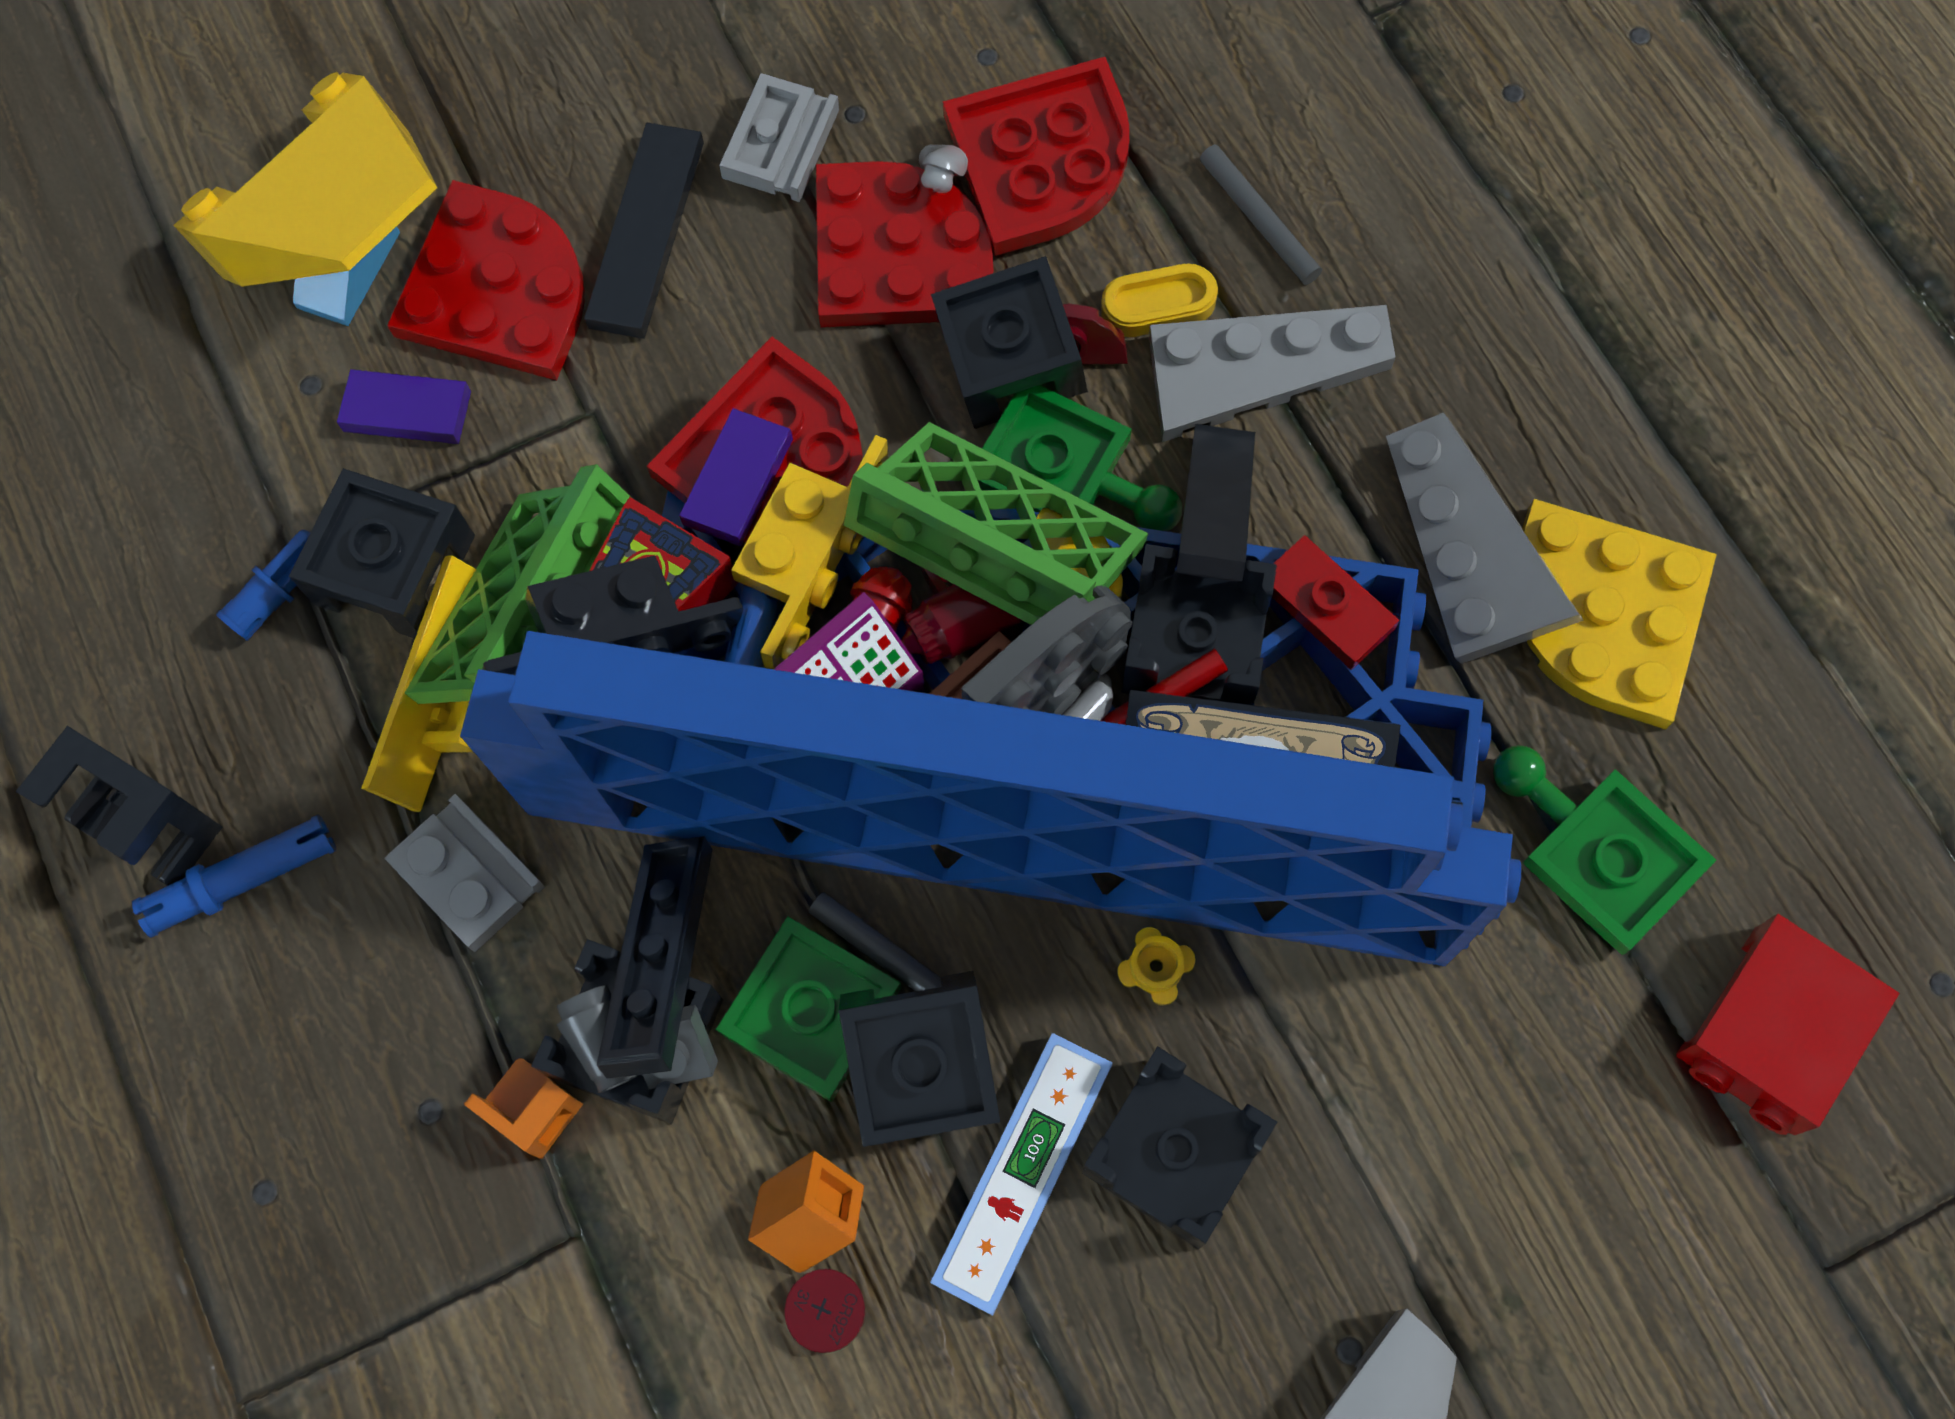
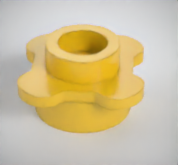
[1117,927,1195,1006]

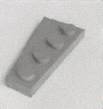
[1149,305,1395,442]
[1386,413,1584,664]

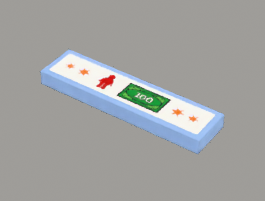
[930,1033,1113,1316]

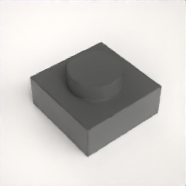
[643,1004,718,1089]

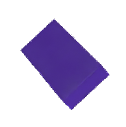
[337,369,471,444]
[679,408,793,547]

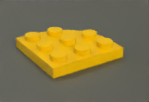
[1522,499,1717,730]

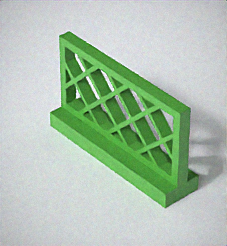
[843,422,1148,625]
[405,464,632,704]

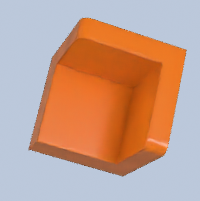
[464,1058,583,1159]
[748,1150,864,1273]

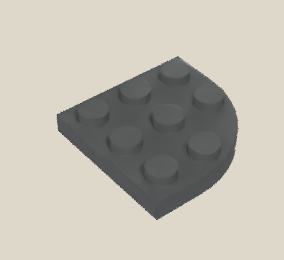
[961,585,1132,715]

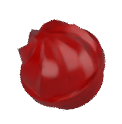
[850,567,913,632]

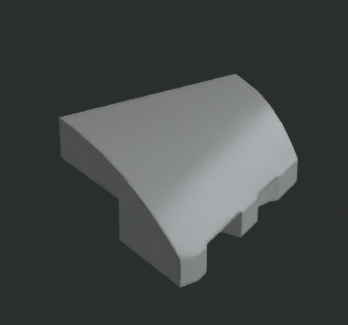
[1320,1308,1457,1419]

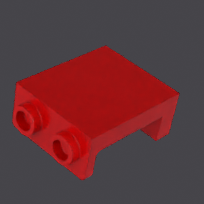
[1676,913,1900,1135]

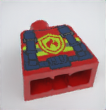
[589,497,739,611]

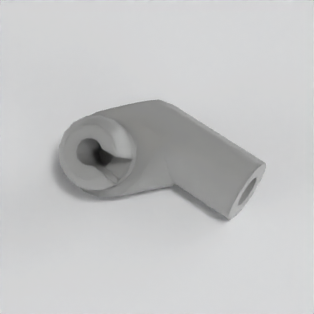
[919,144,968,193]
[1061,670,1113,721]

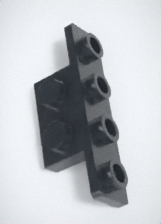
[482,555,744,675]

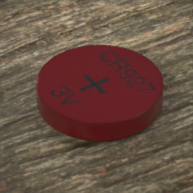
[785,1269,866,1353]

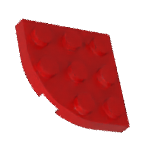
[943,56,1130,256]
[816,161,994,328]
[387,180,585,381]
[647,336,863,548]

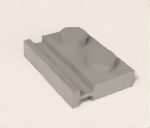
[719,73,839,202]
[384,794,545,952]

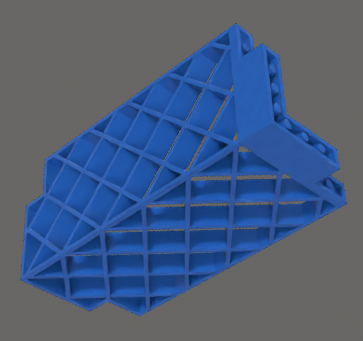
[460,491,1521,966]

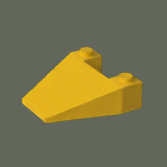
[173,72,437,287]

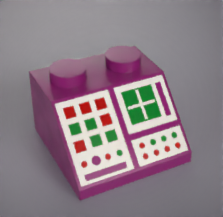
[774,592,925,693]

